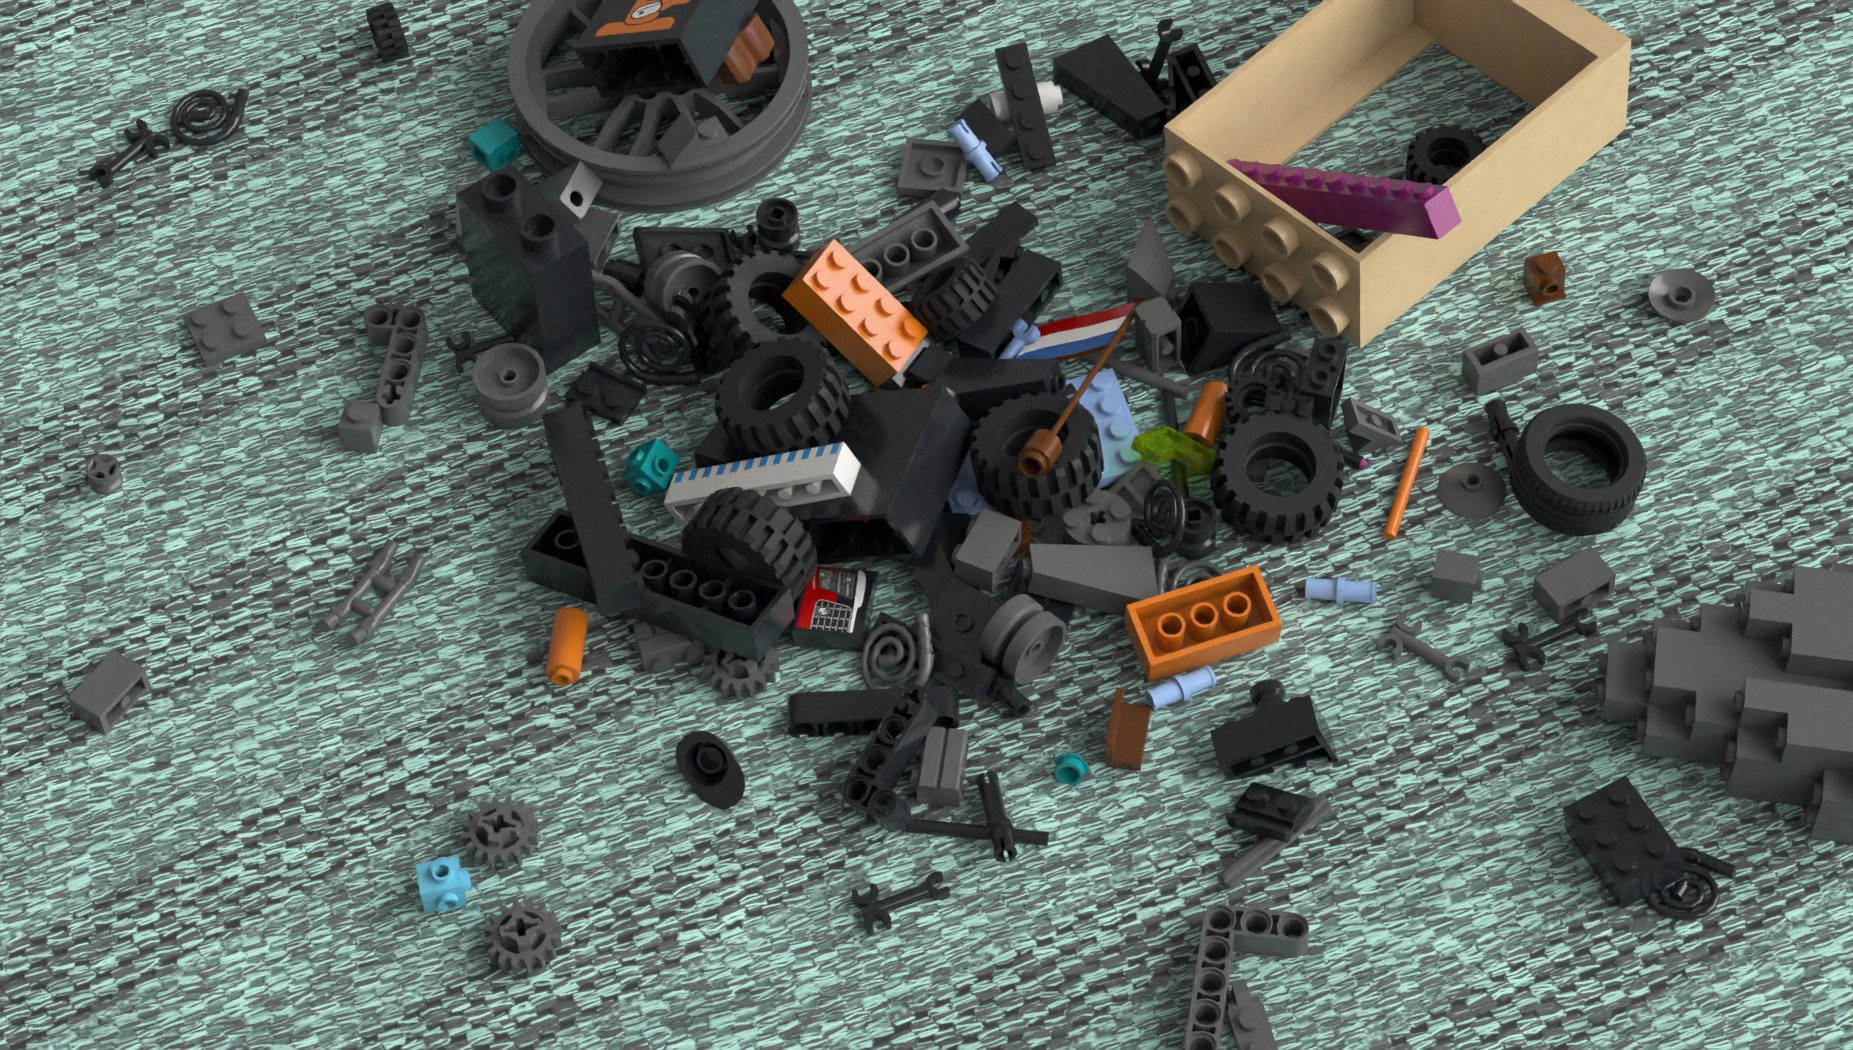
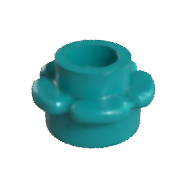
[1054,752,1089,785]

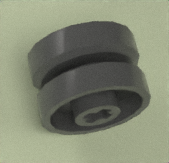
[644,250,722,320]
[472,342,550,429]
[979,594,1067,685]

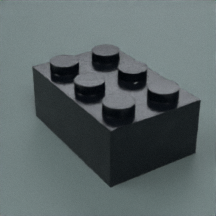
[1563,776,1685,909]

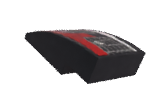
[792,566,879,652]

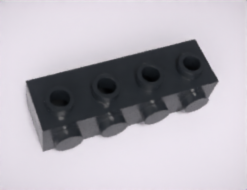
[956,249,1064,359]

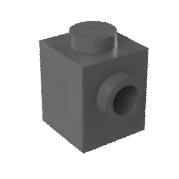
[338,401,384,454]
[1431,549,1484,604]

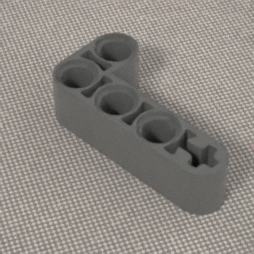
[363,304,429,427]

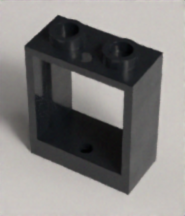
[1296,337,1348,438]

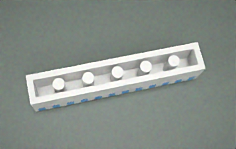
[663,442,861,526]

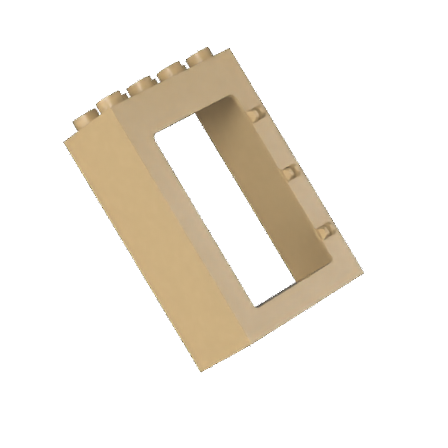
[1162,0,1631,349]

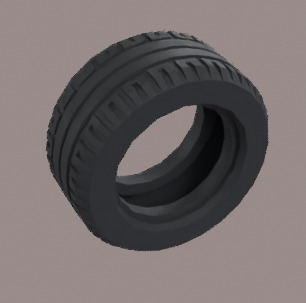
[1509,403,1647,536]

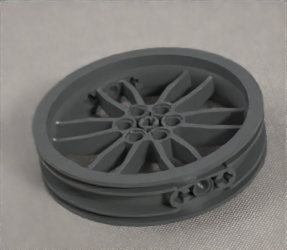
[507,0,813,214]

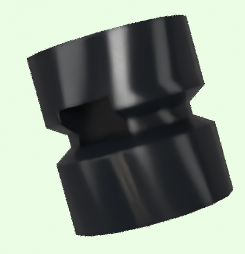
[756,198,801,255]
[1172,497,1216,560]

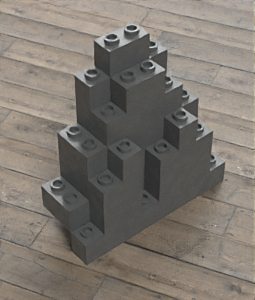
[1595,562,1853,844]

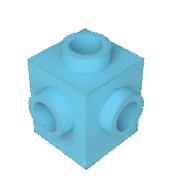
[415,856,472,913]

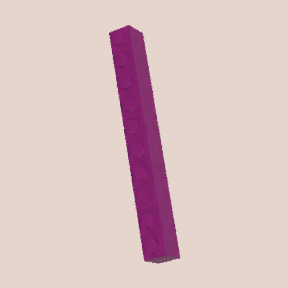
[1226,159,1462,240]

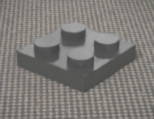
[897,138,969,201]
[182,292,268,368]

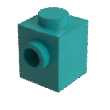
[468,116,521,173]

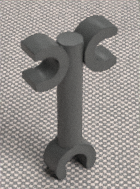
[1376,611,1470,684]

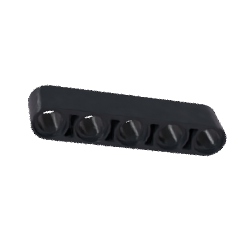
[787,686,960,738]

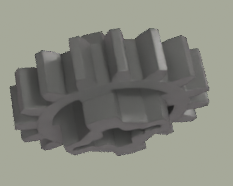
[703,645,780,700]
[461,796,540,870]
[483,899,562,975]

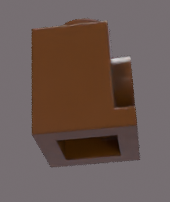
[1523,250,1566,307]

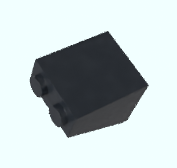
[1175,282,1282,377]

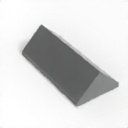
[845,200,970,295]

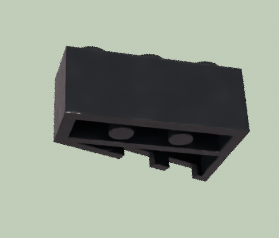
[1167,43,1218,120]
[1210,695,1339,781]

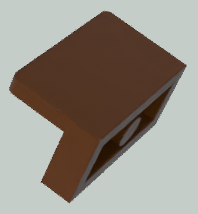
[1105,688,1152,771]

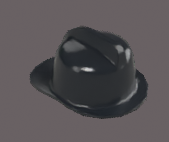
[675,731,745,810]

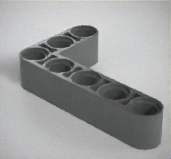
[1185,904,1309,1050]

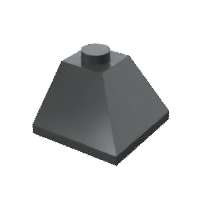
[1126,218,1179,307]

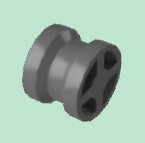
[85,454,123,495]

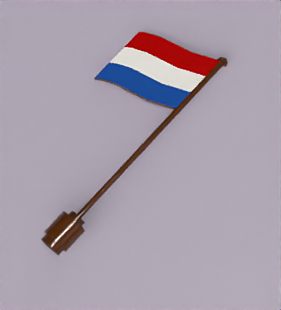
[1016,296,1146,478]

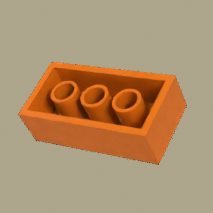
[782,239,929,387]
[1124,564,1282,683]

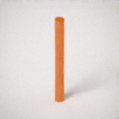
[1382,427,1430,541]

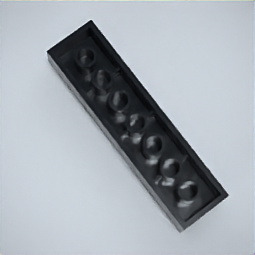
[521,508,795,662]

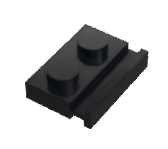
[565,361,648,427]
[1226,782,1315,843]

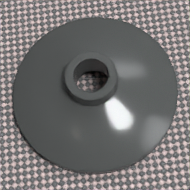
[1648,268,1716,323]
[1438,462,1506,518]

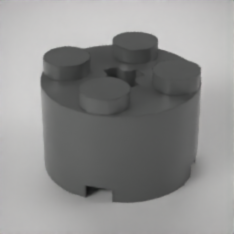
[1063,487,1132,546]

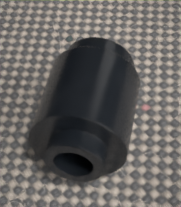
[603,258,644,298]

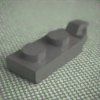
[1227,978,1278,1050]

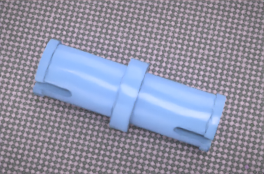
[946,119,1002,182]
[1305,577,1377,605]
[1144,665,1217,712]

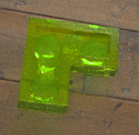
[1131,425,1216,474]

